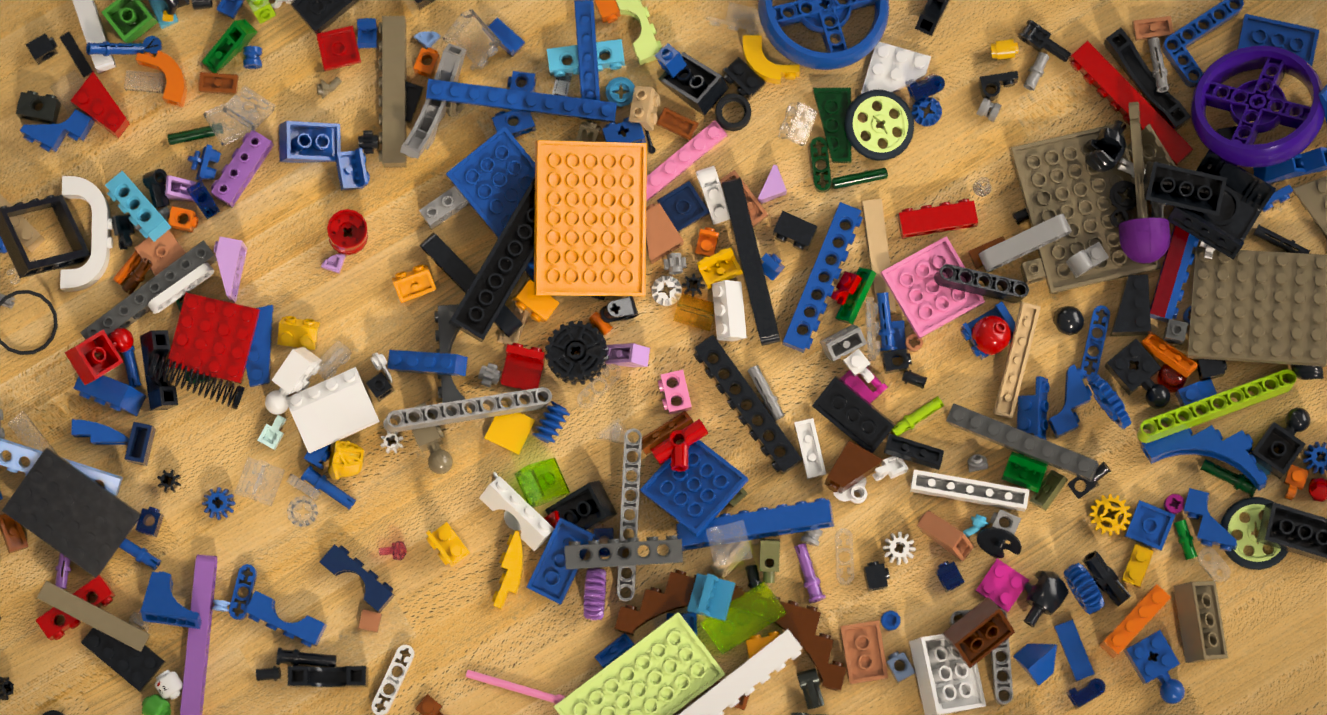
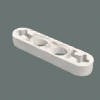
[148,262,214,314]
[371,645,415,715]

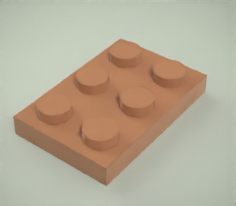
[840,620,888,685]

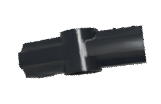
[1083,551,1131,607]

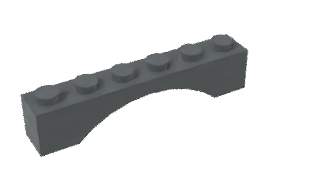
[434,304,467,416]

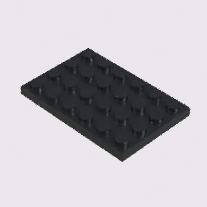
[2,447,142,578]

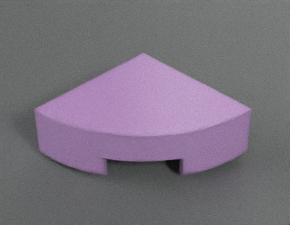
[321,254,346,274]

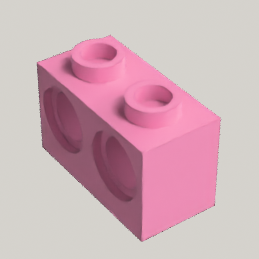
[658,370,692,415]

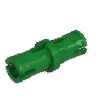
[1174,519,1198,560]

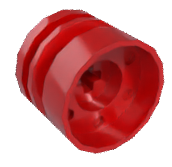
[327,209,368,255]

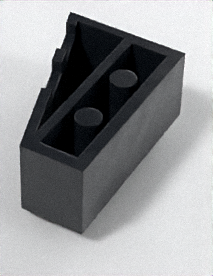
[1110,275,1151,336]

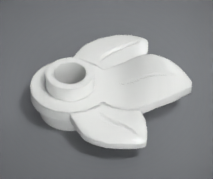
[371,352,392,383]
[833,477,867,504]

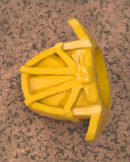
[328,439,364,480]

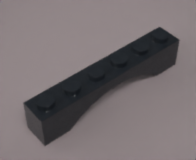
[1103,28,1191,131]

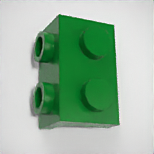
[1002,452,1048,493]

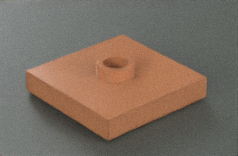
[134,230,186,276]

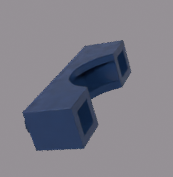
[320,544,395,613]

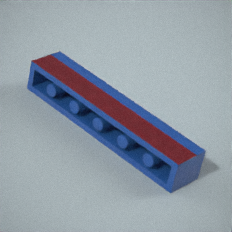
[1150,225,1199,323]

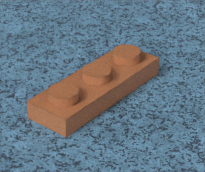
[720,170,769,227]

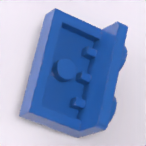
[335,148,370,191]

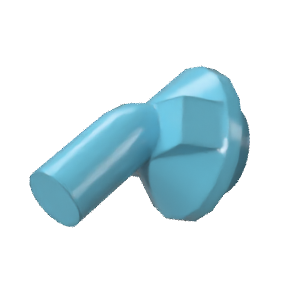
[963,514,989,537]

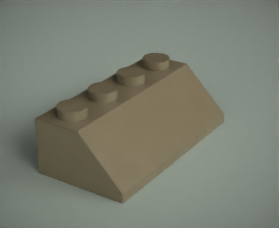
[1173,581,1228,663]

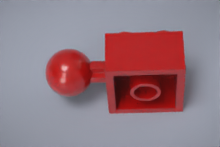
[65,328,134,385]

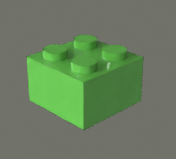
[102,0,158,43]

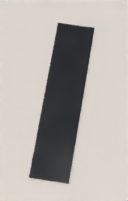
[60,32,93,77]

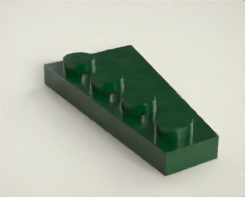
[813,88,852,163]

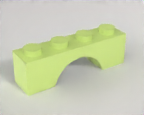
[615,0,662,65]

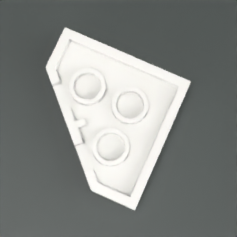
[861,42,931,94]

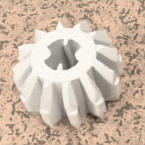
[883,532,916,565]

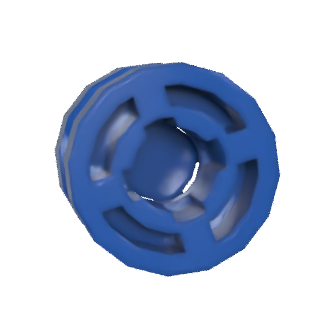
[243,46,262,69]

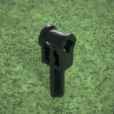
[1018,20,1071,62]

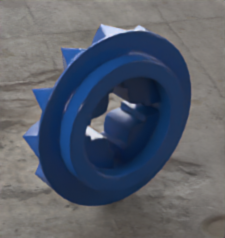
[912,96,942,126]

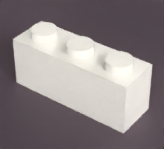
[712,280,747,342]

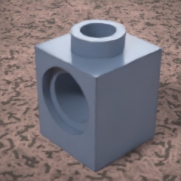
[886,651,915,683]

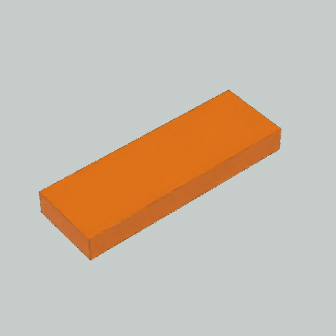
[1141,332,1199,378]

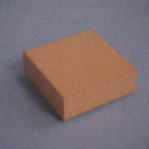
[358,609,382,633]

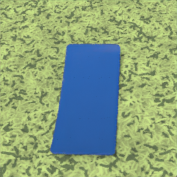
[891,320,907,358]

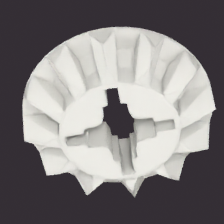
[651,276,682,306]

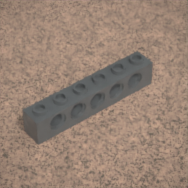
[565,535,683,569]

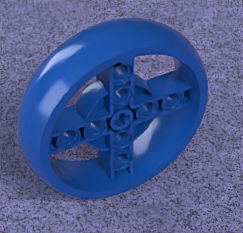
[758,0,889,70]

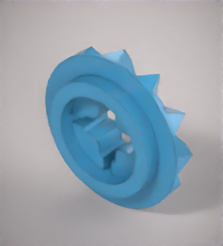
[606,77,635,107]

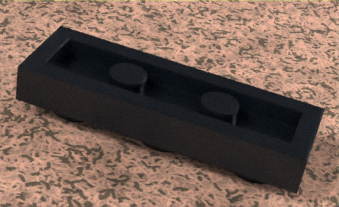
[884,433,944,470]

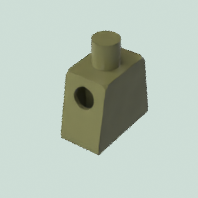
[759,539,780,583]

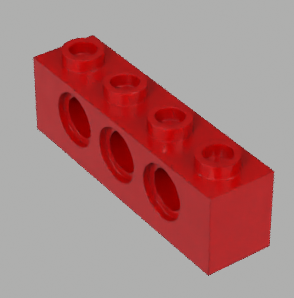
[36,575,116,641]

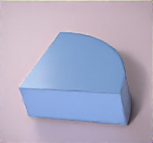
[414,31,440,49]

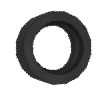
[715,93,751,131]

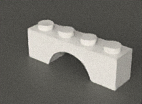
[479,476,554,551]

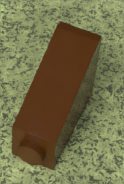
[825,441,883,494]

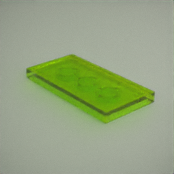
[700,581,787,655]

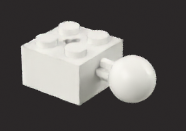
[265,347,322,415]

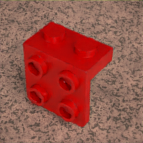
[500,343,545,390]

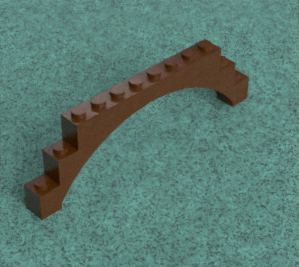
[614,570,847,692]

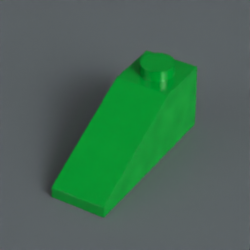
[202,19,258,73]

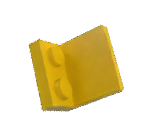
[426,522,470,567]

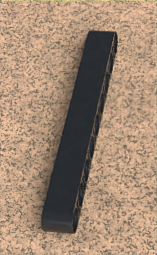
[722,177,781,346]

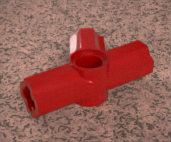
[650,419,709,472]

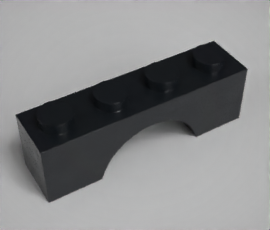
[140,330,178,411]
[288,666,369,687]

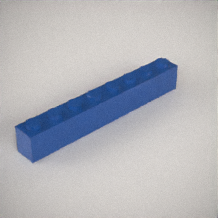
[676,498,834,551]

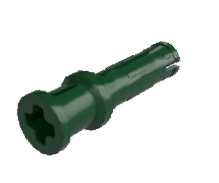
[1200,459,1257,497]

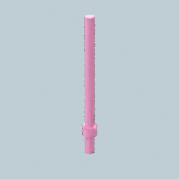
[466,670,565,705]

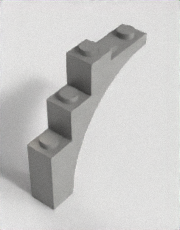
[400,43,467,159]

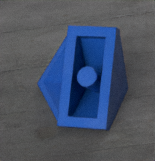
[1013,644,1057,686]

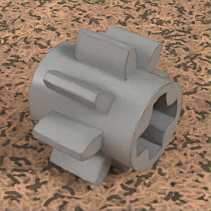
[663,253,687,275]
[478,363,501,387]

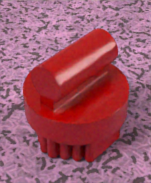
[1309,478,1327,502]

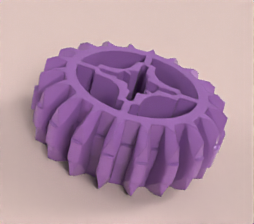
[584,568,606,620]

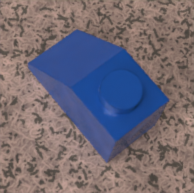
[1175,379,1217,407]

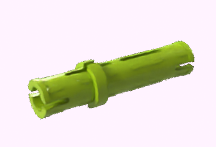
[891,396,944,436]

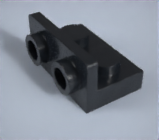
[723,57,766,100]

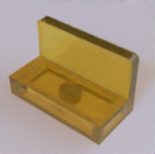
[673,294,715,331]

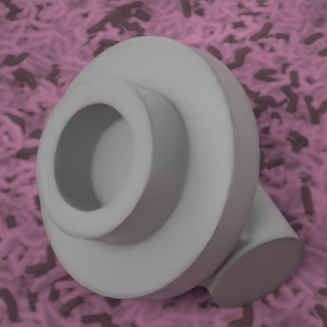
[968,454,988,473]

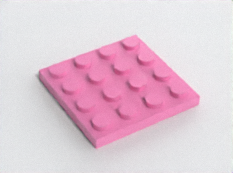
[880,236,985,339]

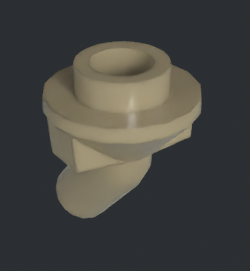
[317,77,342,99]

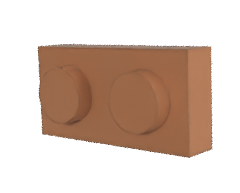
[1133,16,1174,41]

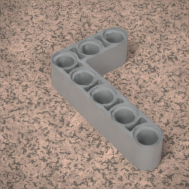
[949,609,1013,705]

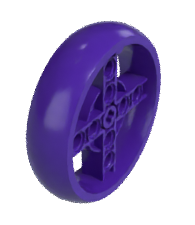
[1191,46,1325,167]

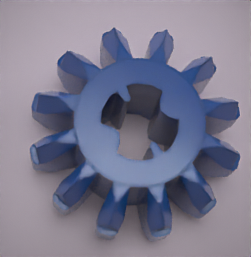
[1303,442,1327,475]
[202,487,236,520]

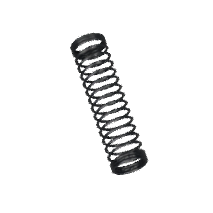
[146,353,245,410]

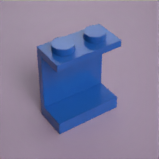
[961,302,1016,360]

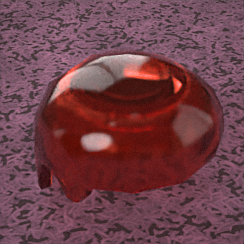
[1157,363,1187,393]

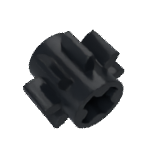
[358,130,379,154]
[682,273,705,299]
[157,469,181,493]
[0,677,14,700]

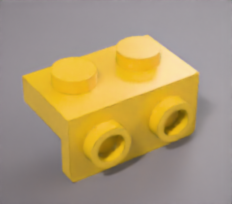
[697,247,743,289]
[277,316,320,350]

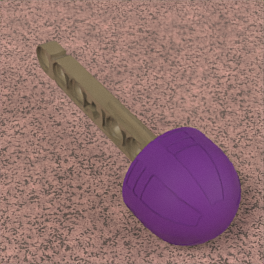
[1119,102,1170,263]

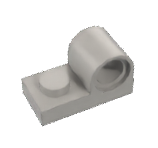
[1066,242,1109,278]

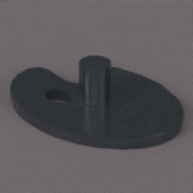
[977,527,1022,558]

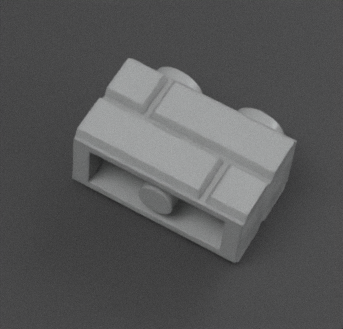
[820,324,867,361]

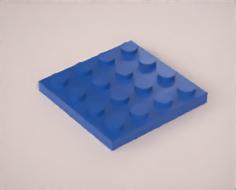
[640,440,749,537]

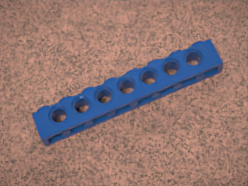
[783,202,863,353]

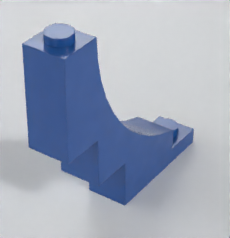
[1253,147,1327,184]

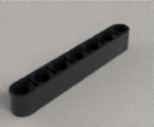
[420,232,523,337]

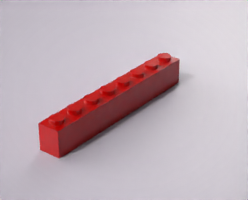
[1069,40,1193,167]

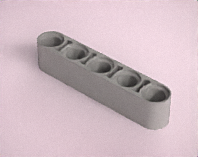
[979,214,1072,272]

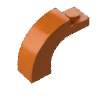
[135,51,187,107]

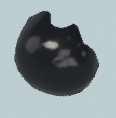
[1053,306,1084,336]

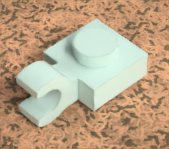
[257,415,287,450]

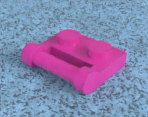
[840,367,888,404]

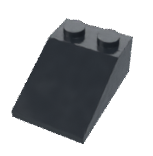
[658,52,729,116]
[545,480,617,531]

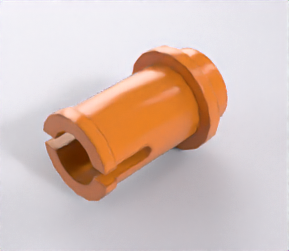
[589,311,613,336]

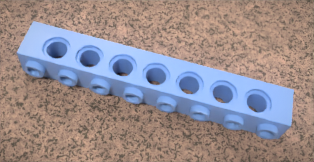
[0,438,123,496]

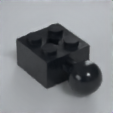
[1104,339,1170,409]
[1250,407,1311,479]

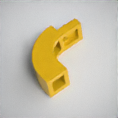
[743,35,800,84]

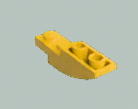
[492,531,523,610]

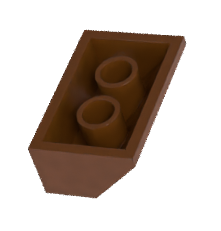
[943,597,1015,668]

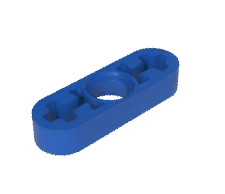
[229,564,257,620]

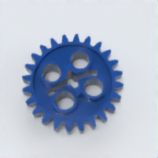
[1087,373,1131,429]

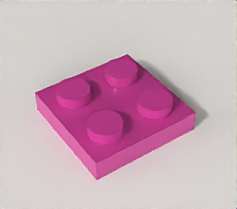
[976,559,1030,613]

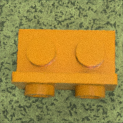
[392,264,437,303]

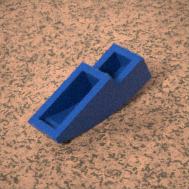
[71,419,129,445]

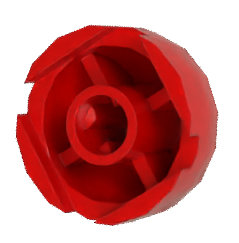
[972,315,1011,355]

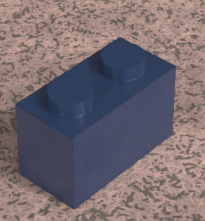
[125,422,156,466]

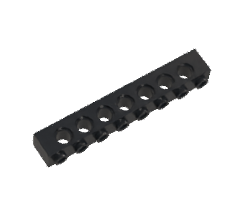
[693,335,802,475]

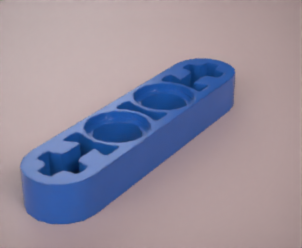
[1080,305,1110,379]

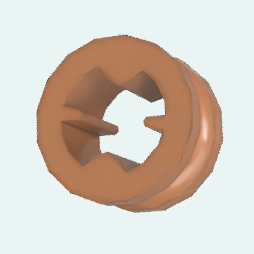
[905,334,923,352]

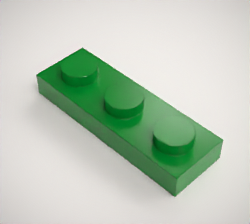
[835,267,877,325]

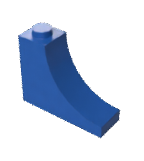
[140,571,202,629]

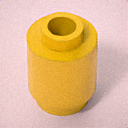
[990,39,1019,60]

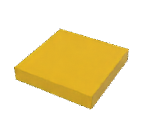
[484,405,536,455]

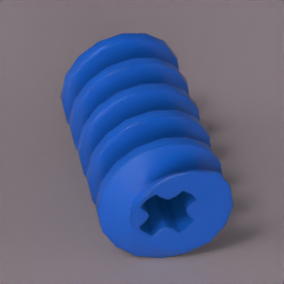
[532,401,570,443]

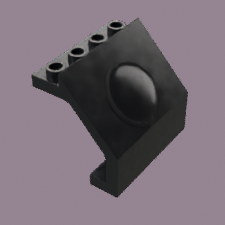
[1167,149,1276,260]

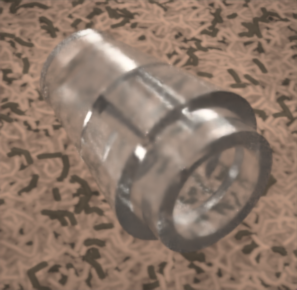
[973,177,992,197]

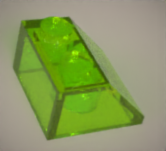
[515,458,570,508]

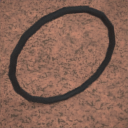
[0,290,58,355]

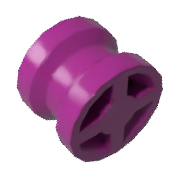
[1164,494,1185,515]

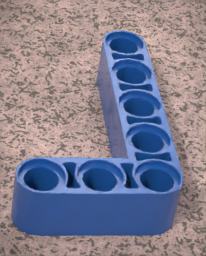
[1162,0,1244,87]

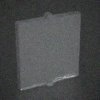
[49,69,84,113]

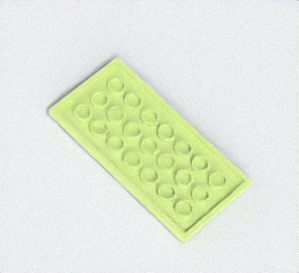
[554,612,726,715]

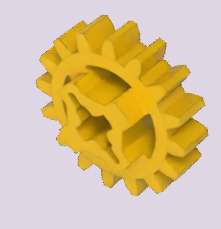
[1089,494,1132,537]

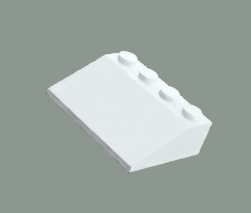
[285,367,380,453]
[909,634,986,715]

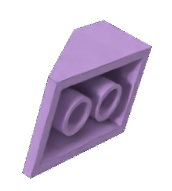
[214,237,247,303]

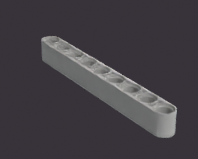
[383,387,552,433]
[617,428,642,601]

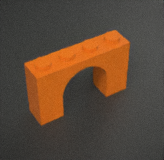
[1099,584,1171,658]

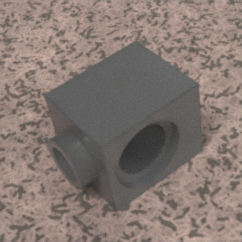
[1163,319,1188,345]

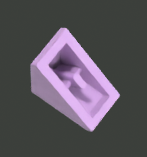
[758,165,787,204]
[165,175,200,202]

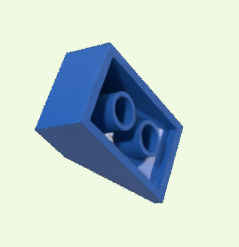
[279,121,341,163]

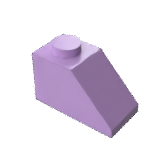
[605,343,650,368]

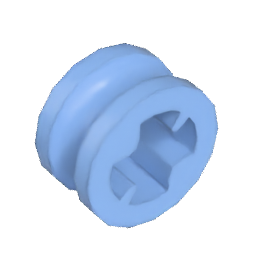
[212,600,230,612]

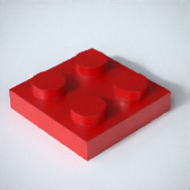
[316,25,362,71]

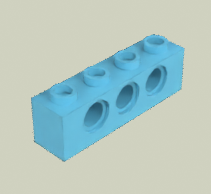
[547,39,625,77]
[105,171,171,242]

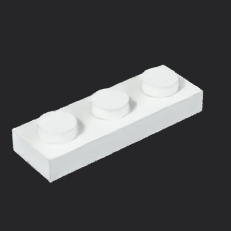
[794,418,826,479]

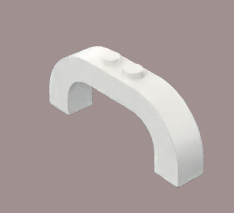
[60,176,113,292]

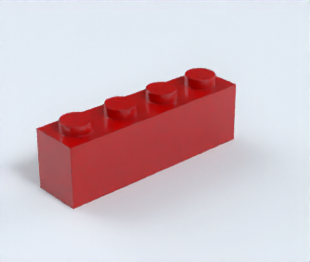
[898,199,978,239]

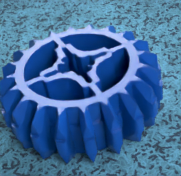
[1064,563,1104,614]

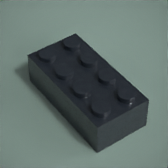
[1257,502,1327,563]

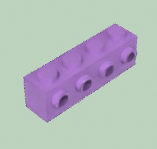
[211,129,274,208]

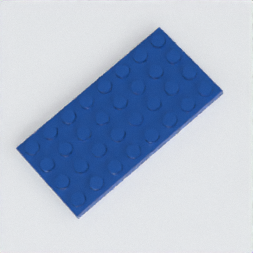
[445,126,535,282]

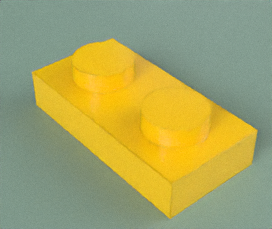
[1121,544,1154,587]

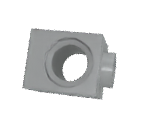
[990,509,1021,534]

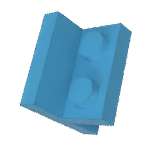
[687,573,735,621]

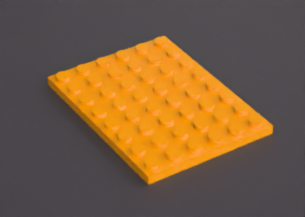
[534,140,647,296]

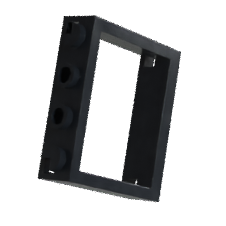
[0,195,91,278]

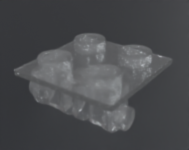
[706,520,753,567]

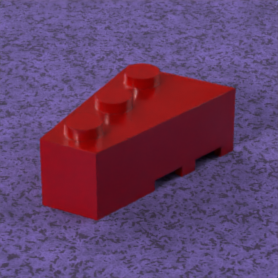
[70,71,130,139]

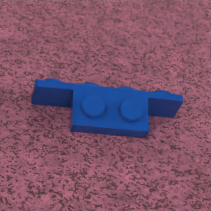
[1017,376,1050,440]

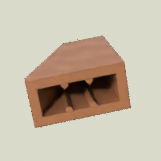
[646,203,684,264]
[917,510,974,562]

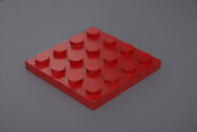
[168,293,260,384]

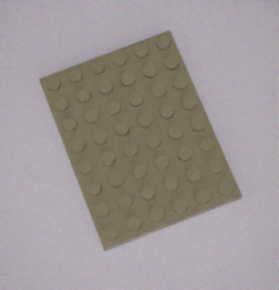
[1010,124,1161,294]
[1188,247,1327,367]

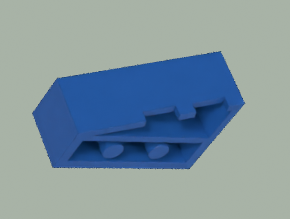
[74,375,146,416]

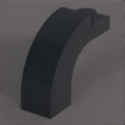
[915,0,950,36]

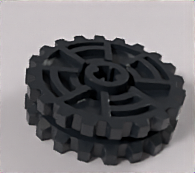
[545,321,609,385]

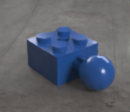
[1124,630,1185,704]

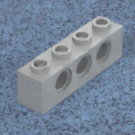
[419,186,469,230]

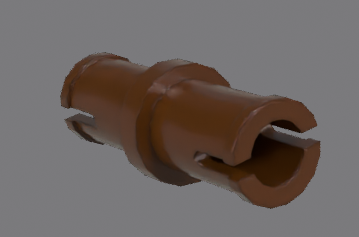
[122,258,153,295]

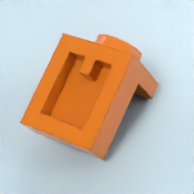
[695,227,719,257]

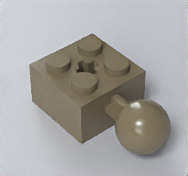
[408,403,453,474]

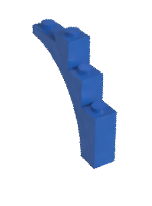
[1141,425,1267,491]

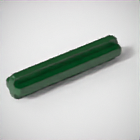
[167,123,223,145]
[832,168,888,189]

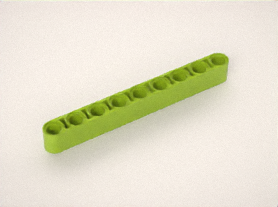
[1137,369,1297,443]

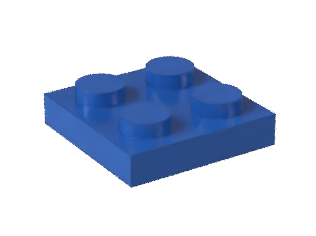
[1125,500,1175,551]

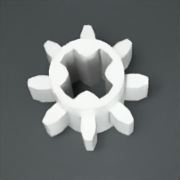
[380,431,404,454]

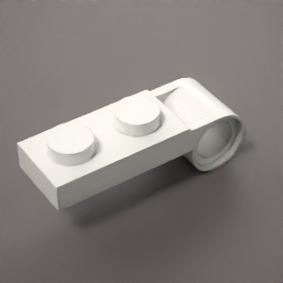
[696,166,730,225]

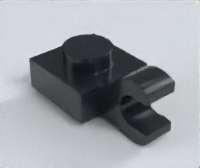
[111,215,135,250]

